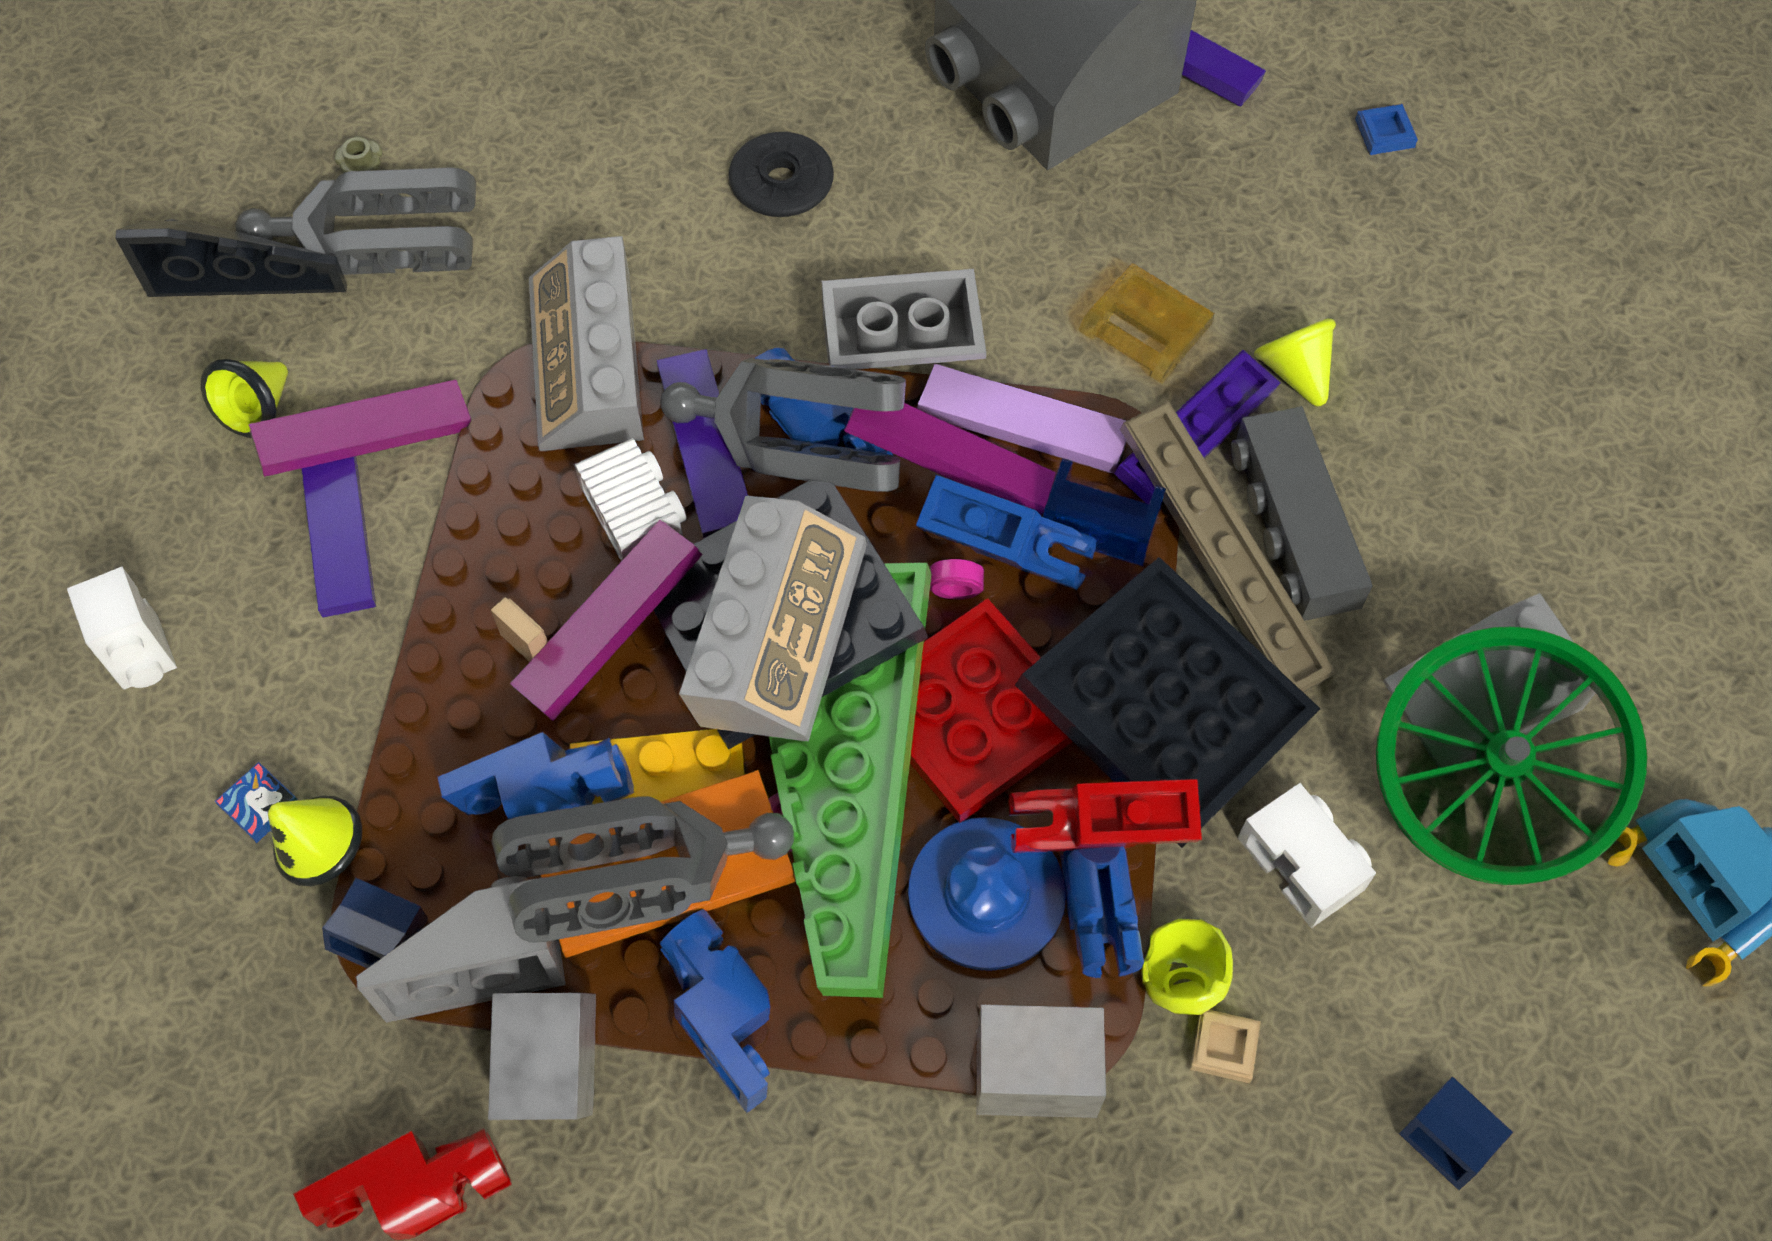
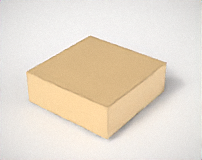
[491,597,548,662]
[1190,1010,1261,1083]

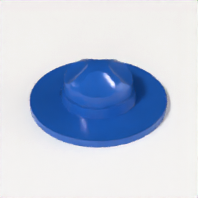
[908,818,1066,971]

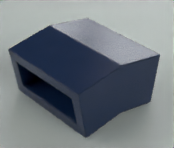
[322,878,428,968]
[1399,1076,1513,1190]

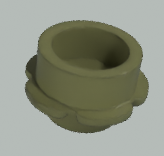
[335,137,383,173]

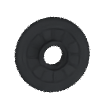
[729,132,834,217]

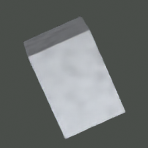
[488,993,596,1120]
[977,1005,1106,1118]

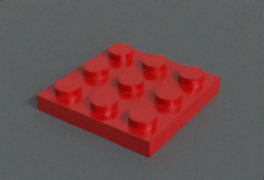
[910,598,1073,823]

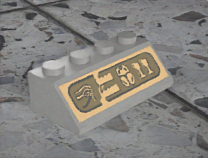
[529,236,644,451]
[679,496,867,742]

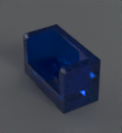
[1043,458,1166,566]

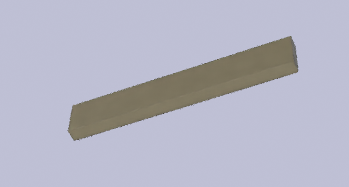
[1120,401,1336,692]

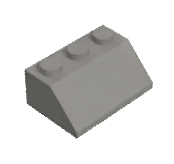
[821,269,986,369]

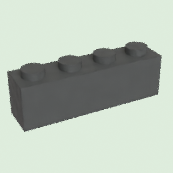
[1231,406,1373,621]

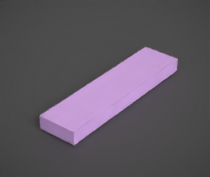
[918,364,1127,474]

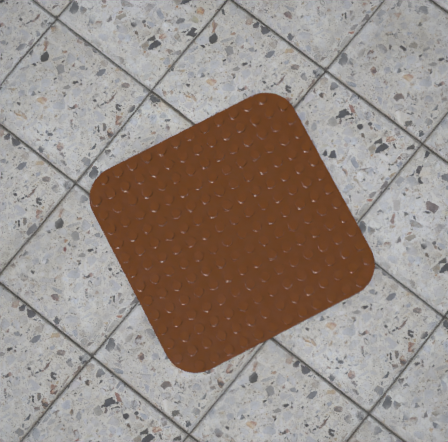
[331,341,1179,1095]

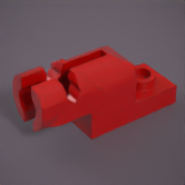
[1009,779,1202,853]
[293,1128,512,1240]

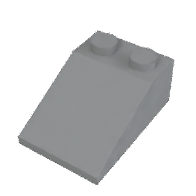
[1383,593,1596,768]
[356,876,566,1023]

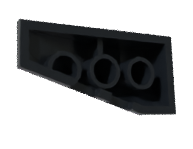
[115,219,347,297]

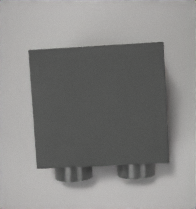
[925,0,1197,170]

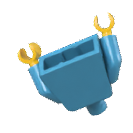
[1607,799,1772,986]

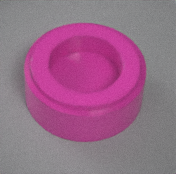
[930,559,984,599]

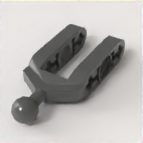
[235,168,476,275]
[660,358,906,491]
[492,796,795,943]

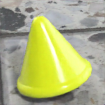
[1254,318,1336,406]

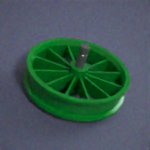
[1376,626,1647,885]

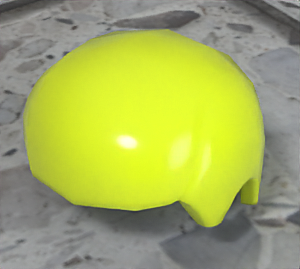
[1141,919,1233,1015]

